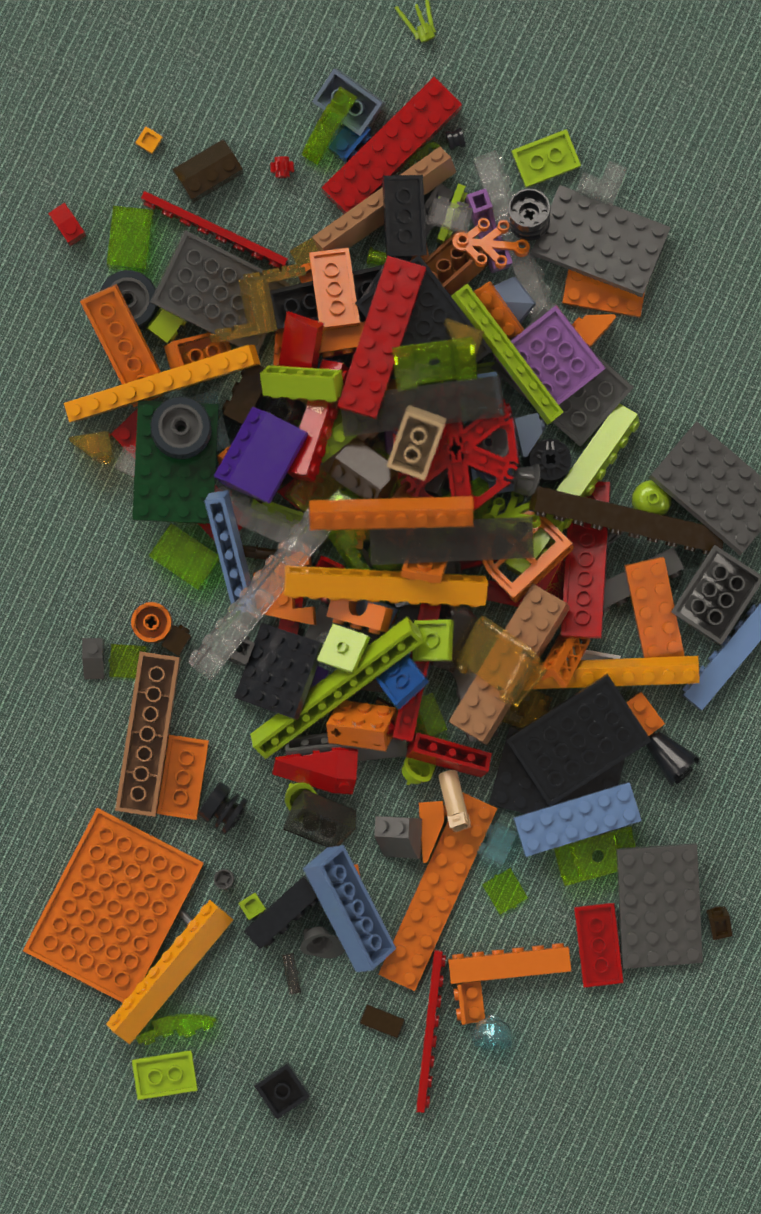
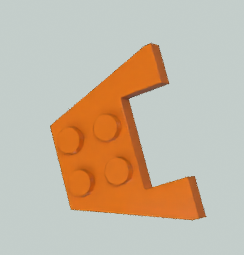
[253,547,317,625]

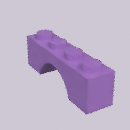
[465,188,513,273]

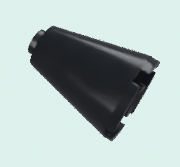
[646,732,701,787]

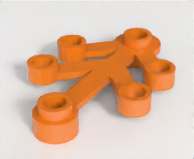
[452,218,530,269]

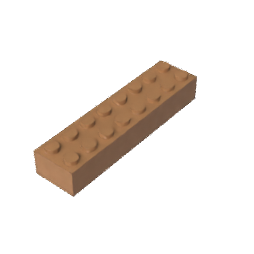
[449,584,570,745]
[115,651,181,817]

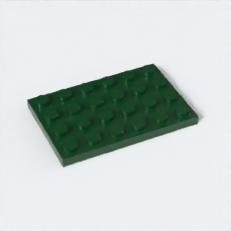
[132,400,219,524]

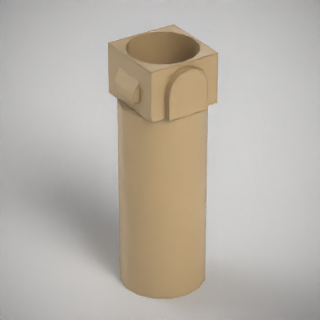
[438,770,471,832]

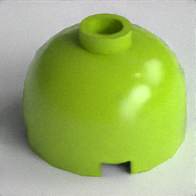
[632,480,671,515]

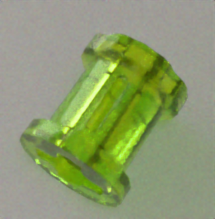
[366,247,387,265]

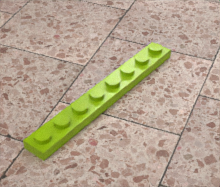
[451,284,563,425]

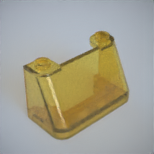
[456,616,547,707]

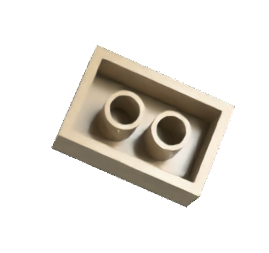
[386,405,447,480]

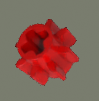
[270,156,294,178]

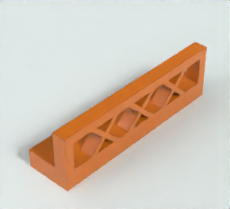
[537,632,591,688]

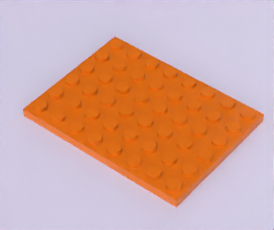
[23,808,204,1003]

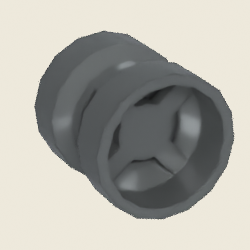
[214,869,234,889]

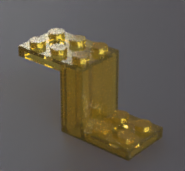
[209,264,306,342]

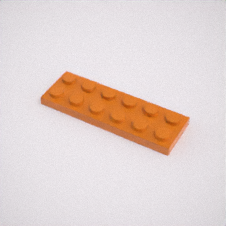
[80,284,162,407]
[624,557,685,658]

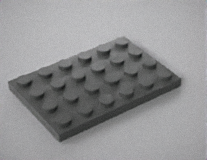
[531,185,671,297]
[150,230,290,354]
[491,308,634,447]
[649,421,761,555]
[616,843,703,969]

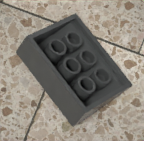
[671,545,761,645]

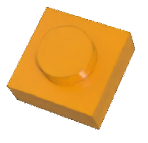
[135,126,163,155]

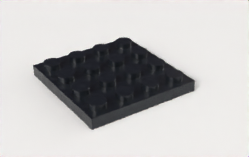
[234,623,324,720]

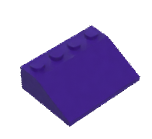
[214,407,308,504]

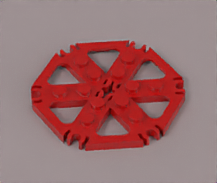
[393,383,519,511]

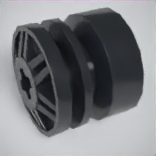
[508,188,550,241]
[528,439,571,484]
[197,781,248,835]

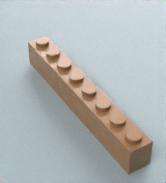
[312,147,456,251]

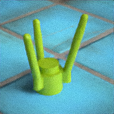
[395,0,436,43]

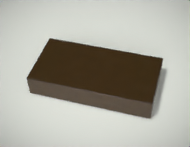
[360,1004,404,1038]

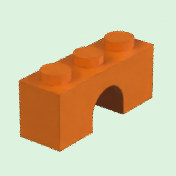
[326,598,394,635]

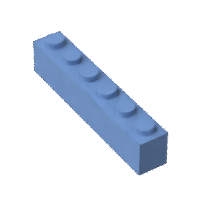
[205,490,255,613]
[682,603,761,711]

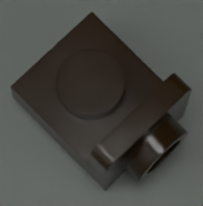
[706,906,733,940]

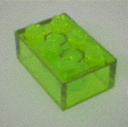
[106,205,154,273]
[149,523,220,591]

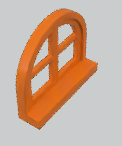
[481,511,574,603]

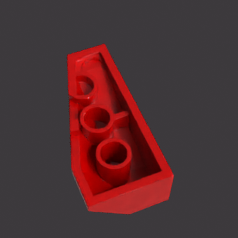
[272,747,358,795]

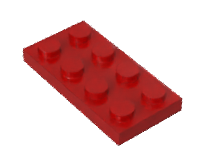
[574,903,624,988]

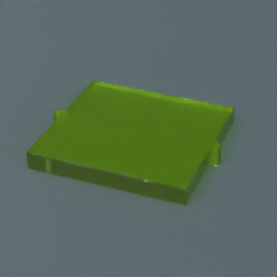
[108,644,146,678]
[482,868,528,914]

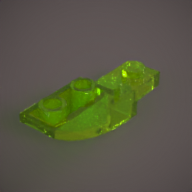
[301,86,358,165]
[136,1013,217,1046]

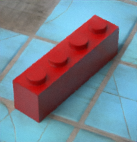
[406,732,492,778]

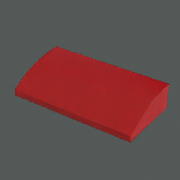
[278,311,324,401]

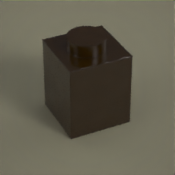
[162,624,192,657]

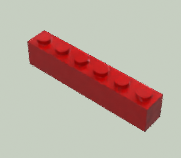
[287,359,349,482]

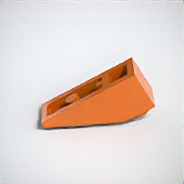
[419,801,448,863]

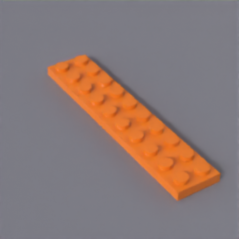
[378,792,498,991]

